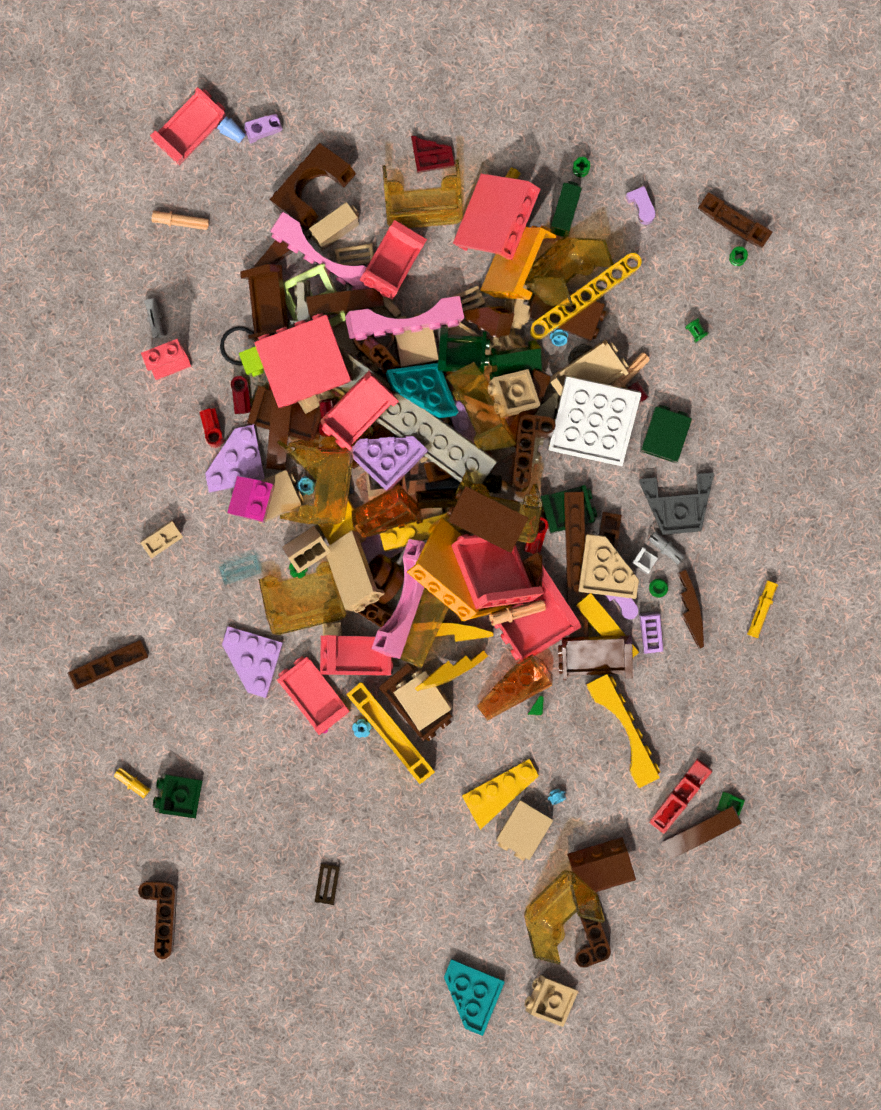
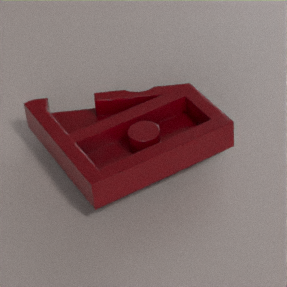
[411,136,455,173]

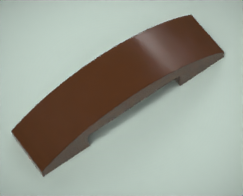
[698,192,773,248]

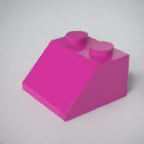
[227,476,275,523]

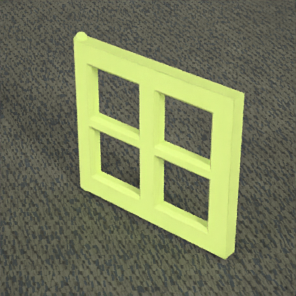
[283,263,347,327]

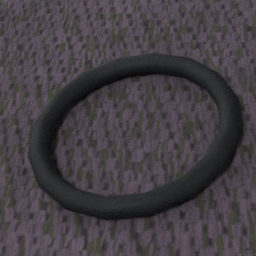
[220,326,256,366]

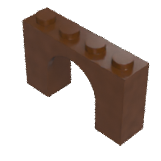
[269,143,356,231]

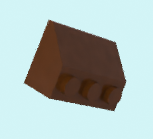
[567,837,636,897]

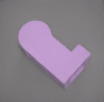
[244,114,283,144]
[626,186,655,225]
[605,595,638,620]

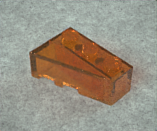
[351,485,423,538]

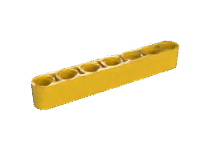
[530,253,642,340]

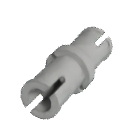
[144,298,165,338]
[648,531,685,565]

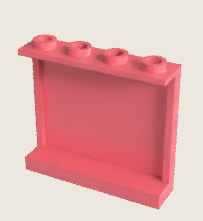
[453,173,541,260]
[254,313,353,408]
[451,534,544,609]
[492,565,581,664]

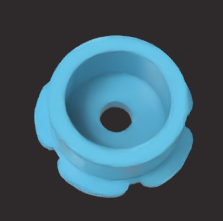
[550,329,569,346]
[296,477,315,495]
[352,719,371,738]
[548,789,566,805]

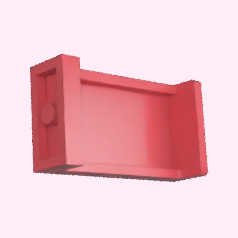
[150,87,226,166]
[360,220,427,300]
[141,339,192,380]
[320,371,399,450]
[320,635,393,675]
[277,656,350,735]

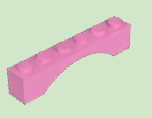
[269,212,370,290]
[345,296,464,340]
[371,539,426,659]

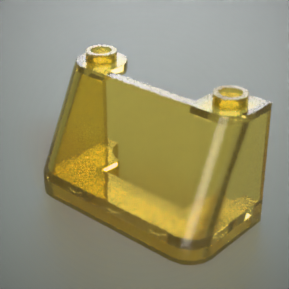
[258,562,346,635]

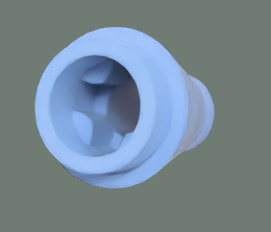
[217,116,246,143]

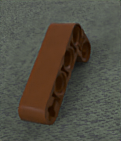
[362,338,402,380]
[512,415,556,492]
[138,881,177,959]
[572,888,611,968]

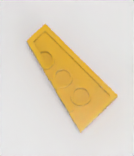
[462,759,539,830]

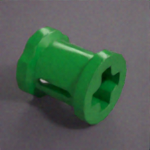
[573,157,591,178]
[729,246,748,266]
[685,318,710,343]

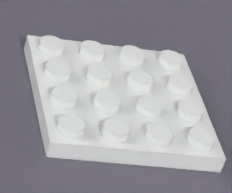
[548,375,641,466]

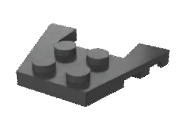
[639,472,714,535]

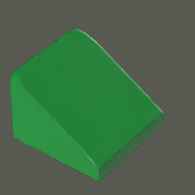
[527,696,544,715]
[717,792,745,816]

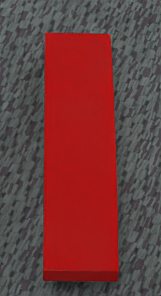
[649,758,713,834]

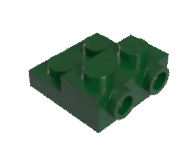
[153,773,203,819]

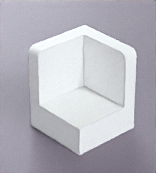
[631,547,658,574]

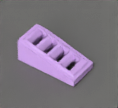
[639,612,663,654]

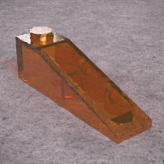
[477,654,553,721]

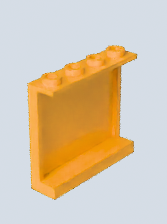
[480,225,556,300]
[407,518,479,621]

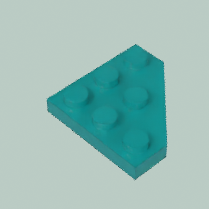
[386,363,458,418]
[444,959,505,1036]

